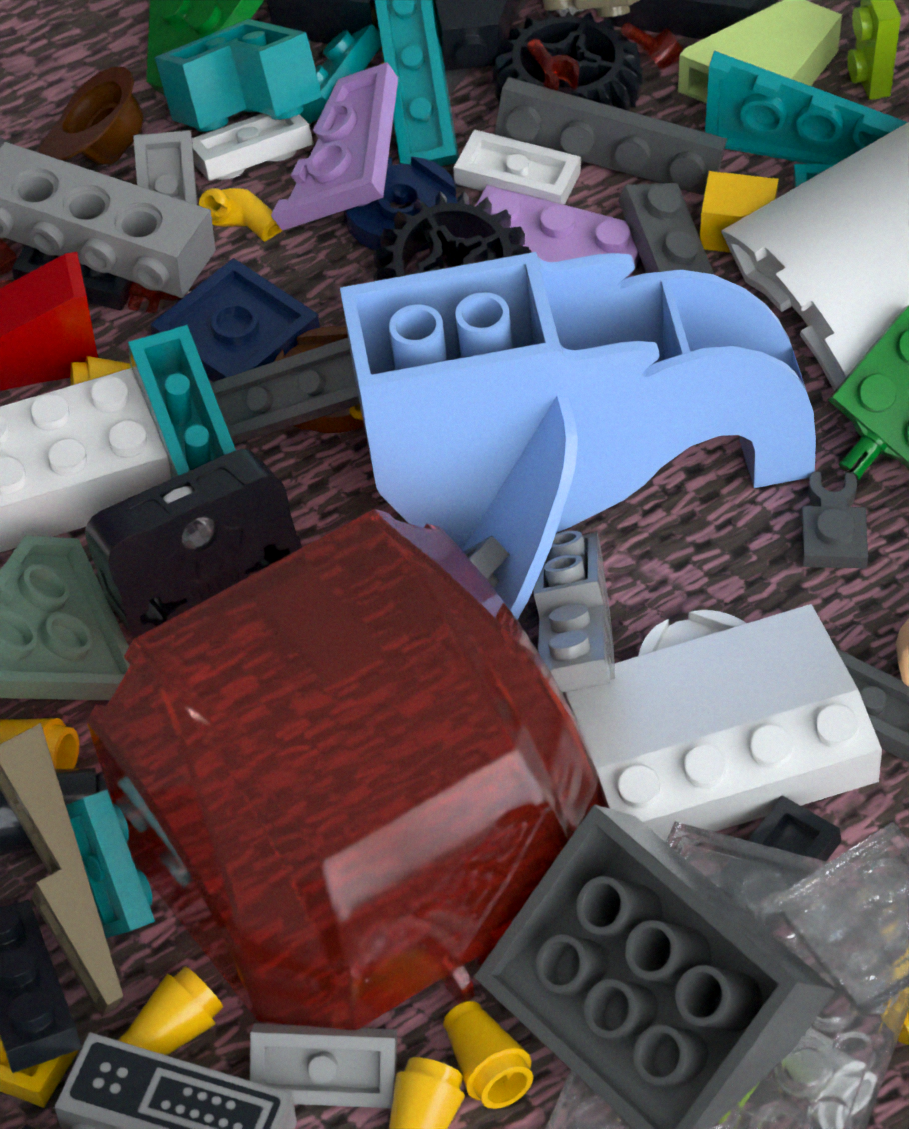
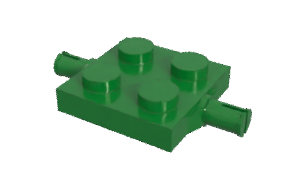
[828,305,909,481]

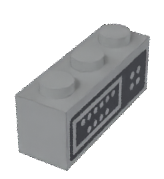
[54,1032,297,1129]

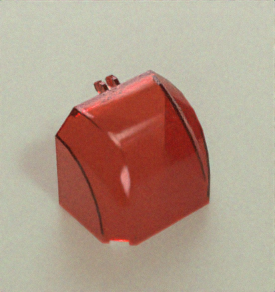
[86,509,606,1031]

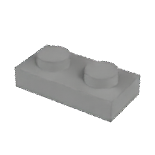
[133,130,198,205]
[250,1024,398,1108]

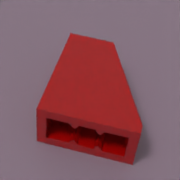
[0,251,98,391]

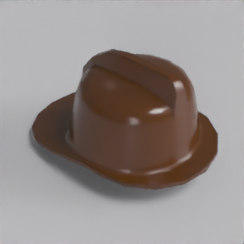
[38,67,144,165]

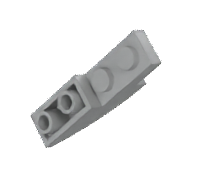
[534,531,615,696]

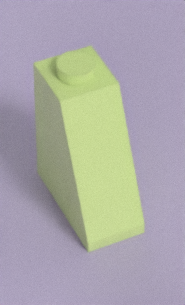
[678,0,842,103]

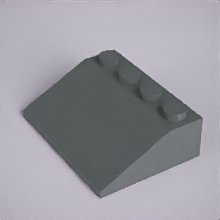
[474,805,837,1129]

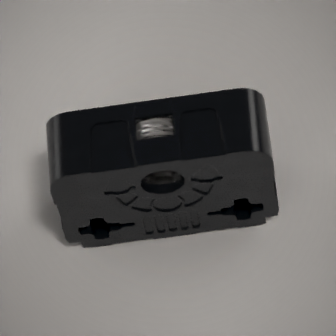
[85,449,305,645]

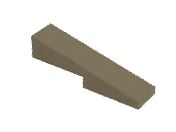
[0,723,123,1017]

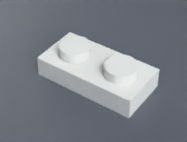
[192,114,313,181]
[454,129,581,205]

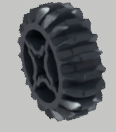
[492,10,643,111]
[373,191,532,281]

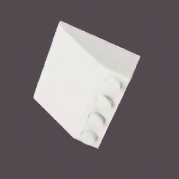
[564,604,882,845]

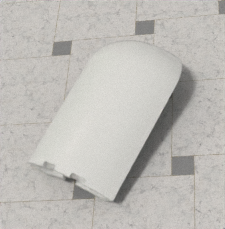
[721,122,909,391]

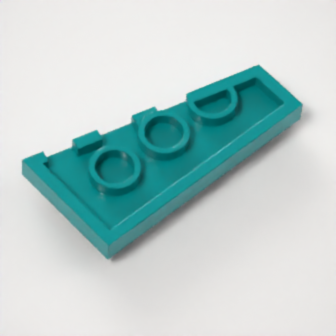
[705,51,908,164]

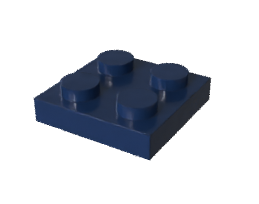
[150,258,320,382]

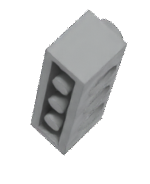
[0,142,216,298]

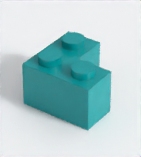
[155,19,322,132]

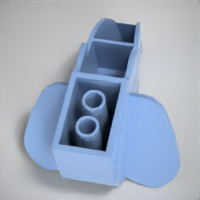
[340,252,816,633]

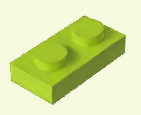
[848,0,901,100]

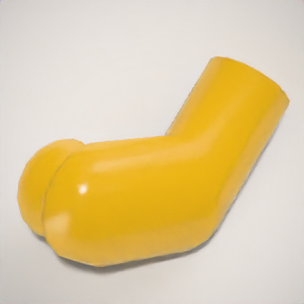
[198,188,282,242]

